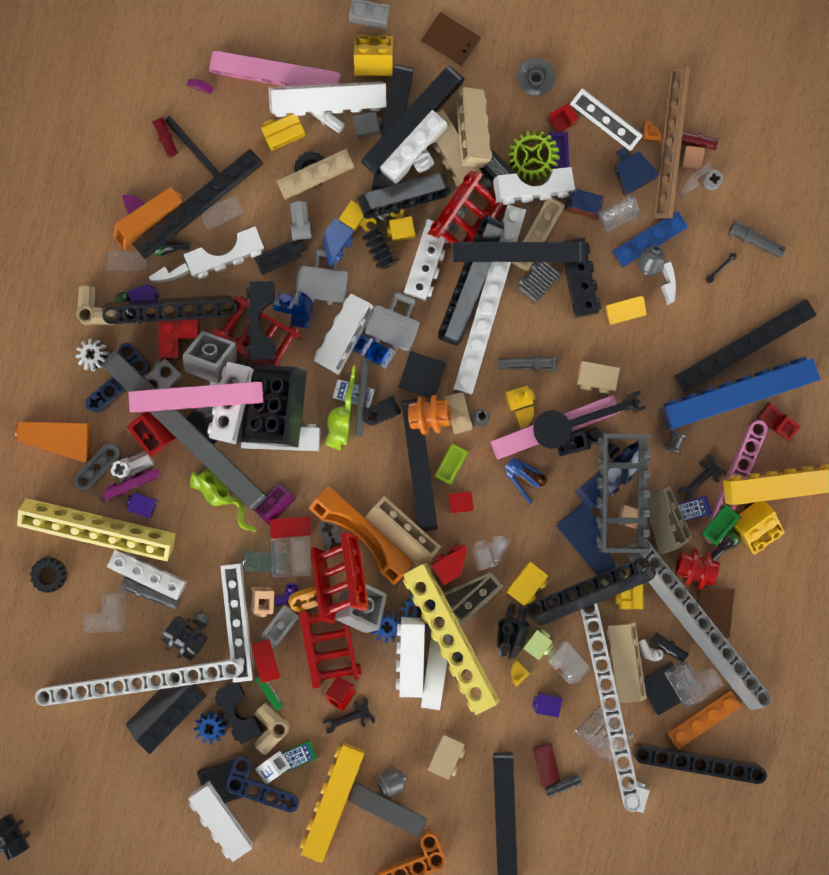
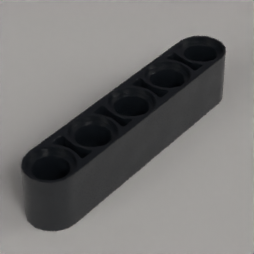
[357,173,451,219]

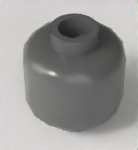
[638,246,666,276]
[377,767,407,797]

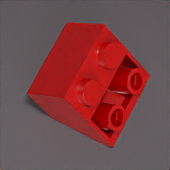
[126,411,177,457]
[431,543,467,585]

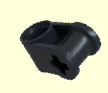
[364,396,402,426]

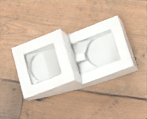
[661,262,676,305]
[149,263,191,283]

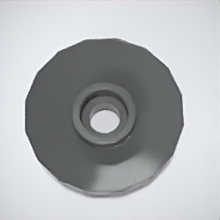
[517,58,555,96]

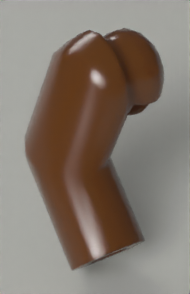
[518,470,547,488]

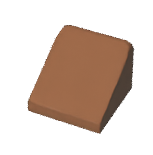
[682,146,705,170]

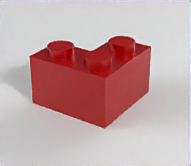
[158,319,200,360]

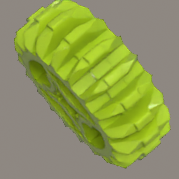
[508,130,560,182]

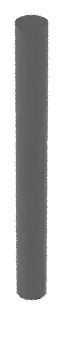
[355,359,369,437]

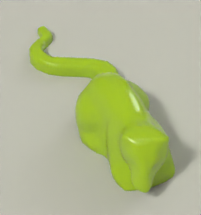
[325,366,355,451]
[190,468,257,533]

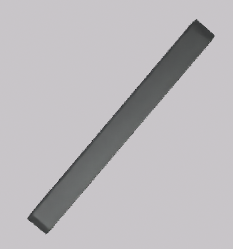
[101,350,267,511]

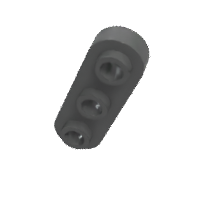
[73,444,121,491]

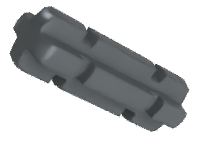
[545,774,583,798]

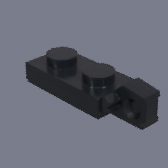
[254,241,308,276]

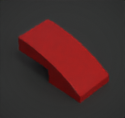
[757,402,801,442]
[269,516,312,539]
[251,639,280,684]

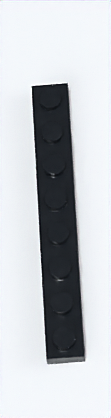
[132,149,263,260]
[675,299,817,392]

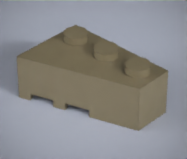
[647,486,693,555]
[443,572,504,626]

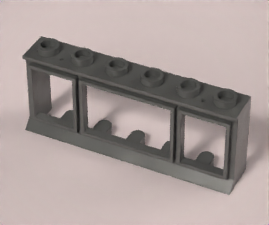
[596,434,651,553]

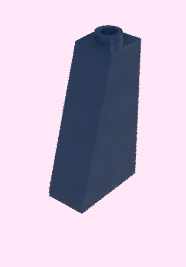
[555,502,616,575]

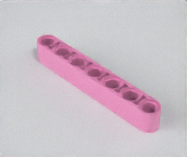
[209,51,341,87]
[128,382,263,412]
[490,395,620,460]
[703,420,768,544]

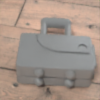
[296,249,348,305]
[365,292,420,352]

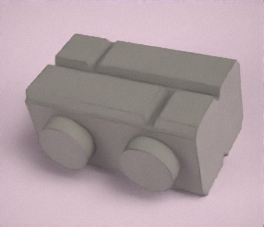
[349,0,390,30]

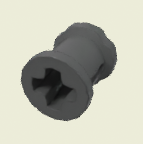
[664,430,687,455]

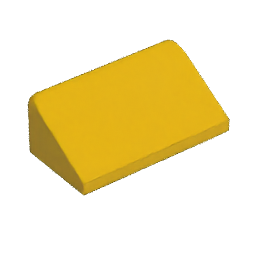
[605,296,647,325]

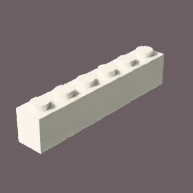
[269,81,386,117]
[220,563,255,682]

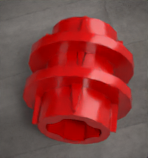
[675,548,720,590]

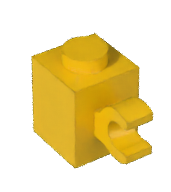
[339,200,377,233]
[386,209,415,242]
[505,385,535,412]

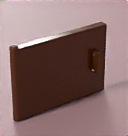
[421,12,481,66]
[698,585,735,638]

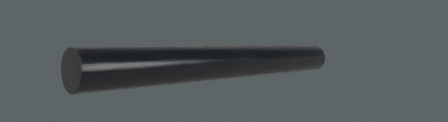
[165,116,220,177]

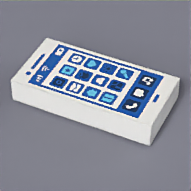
[333,379,375,408]

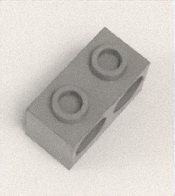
[143,359,184,389]

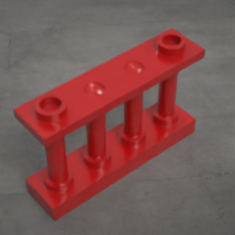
[427,170,507,244]
[212,296,302,366]
[310,532,369,624]
[299,610,362,689]

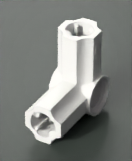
[111,451,154,482]

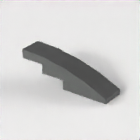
[348,782,428,837]

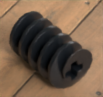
[362,227,399,270]

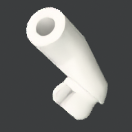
[638,639,663,662]

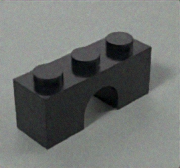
[215,682,263,745]

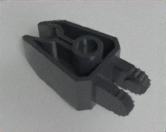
[497,603,530,659]

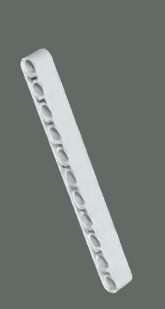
[581,603,641,812]
[35,659,243,706]

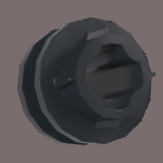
[161,616,208,661]
[0,813,31,861]

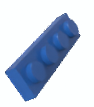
[613,211,688,268]

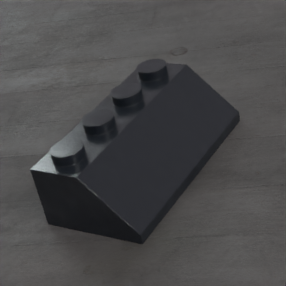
[125,673,207,755]

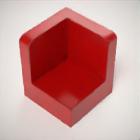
[548,103,579,132]
[448,492,474,513]
[325,677,356,711]

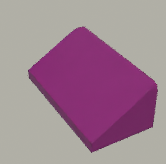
[254,482,296,525]

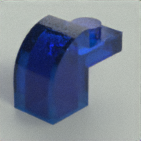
[273,290,314,329]
[352,334,396,369]

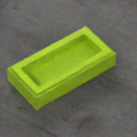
[434,443,468,485]

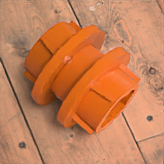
[408,395,451,435]

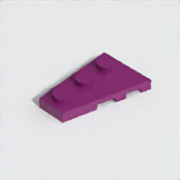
[101,468,161,503]

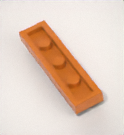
[667,690,741,750]

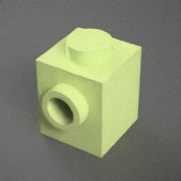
[523,628,553,660]

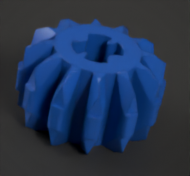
[372,610,401,643]
[194,711,227,745]

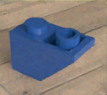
[322,218,354,267]

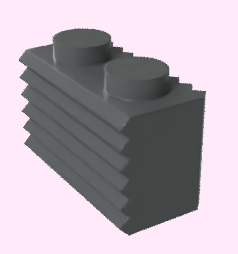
[518,262,561,304]

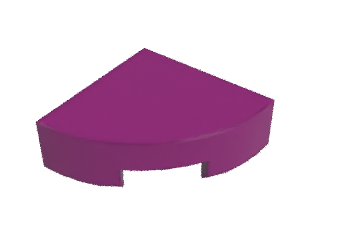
[187,79,214,94]
[122,195,144,214]

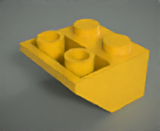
[354,34,393,76]
[733,501,785,555]

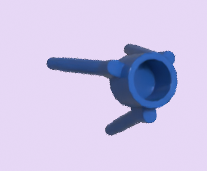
[504,457,543,504]

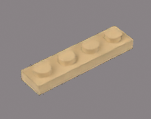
[277,149,354,200]
[511,197,565,272]

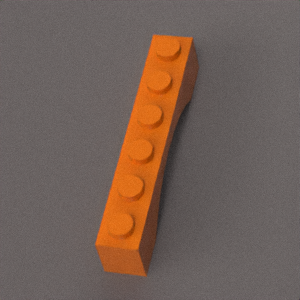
[309,486,414,585]

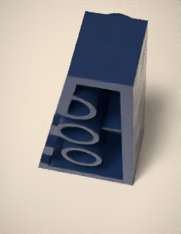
[574,440,650,509]

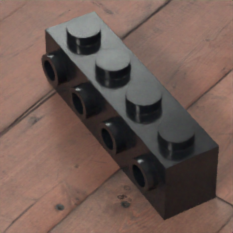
[563,237,601,319]

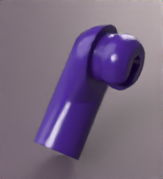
[274,582,298,606]

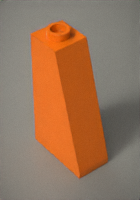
[113,187,183,251]
[15,422,91,462]

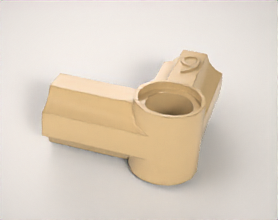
[76,286,116,326]
[254,702,290,755]

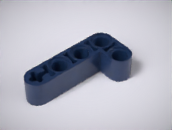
[85,343,151,413]
[226,755,299,812]

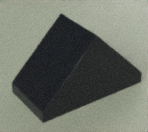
[558,430,591,456]

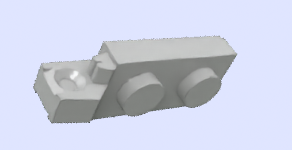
[260,604,299,649]

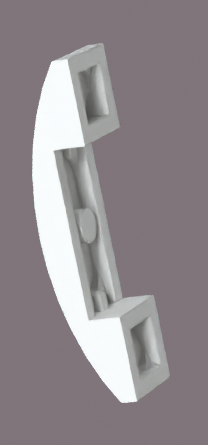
[421,634,451,710]

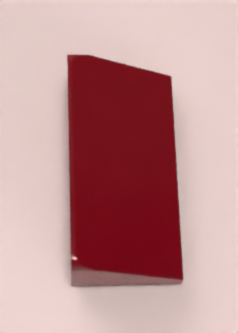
[533,743,560,787]

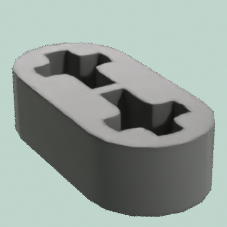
[319,521,341,550]

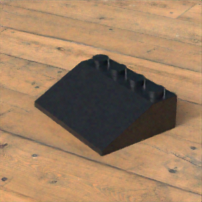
[237,366,307,448]

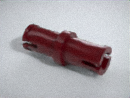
[152,118,179,158]
[681,131,719,151]

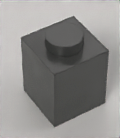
[353,111,383,139]

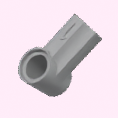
[290,201,312,241]

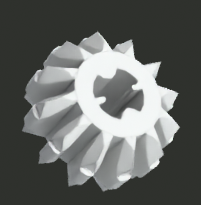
[413,148,434,173]
[75,338,109,371]

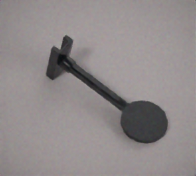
[533,390,646,449]

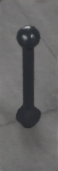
[706,253,737,283]

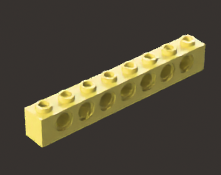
[17,498,176,562]
[403,563,500,715]

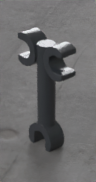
[677,455,727,501]
[323,697,375,734]

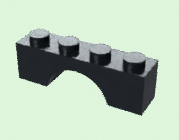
[246,281,276,361]

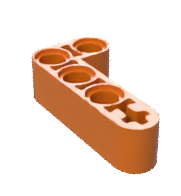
[374,830,445,875]

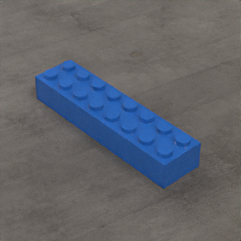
[660,356,821,430]

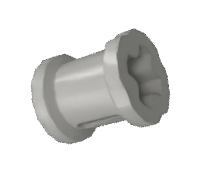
[703,170,723,190]

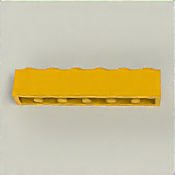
[723,464,829,505]
[299,742,365,863]

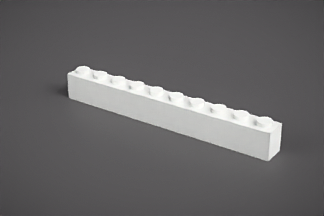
[453,205,526,395]

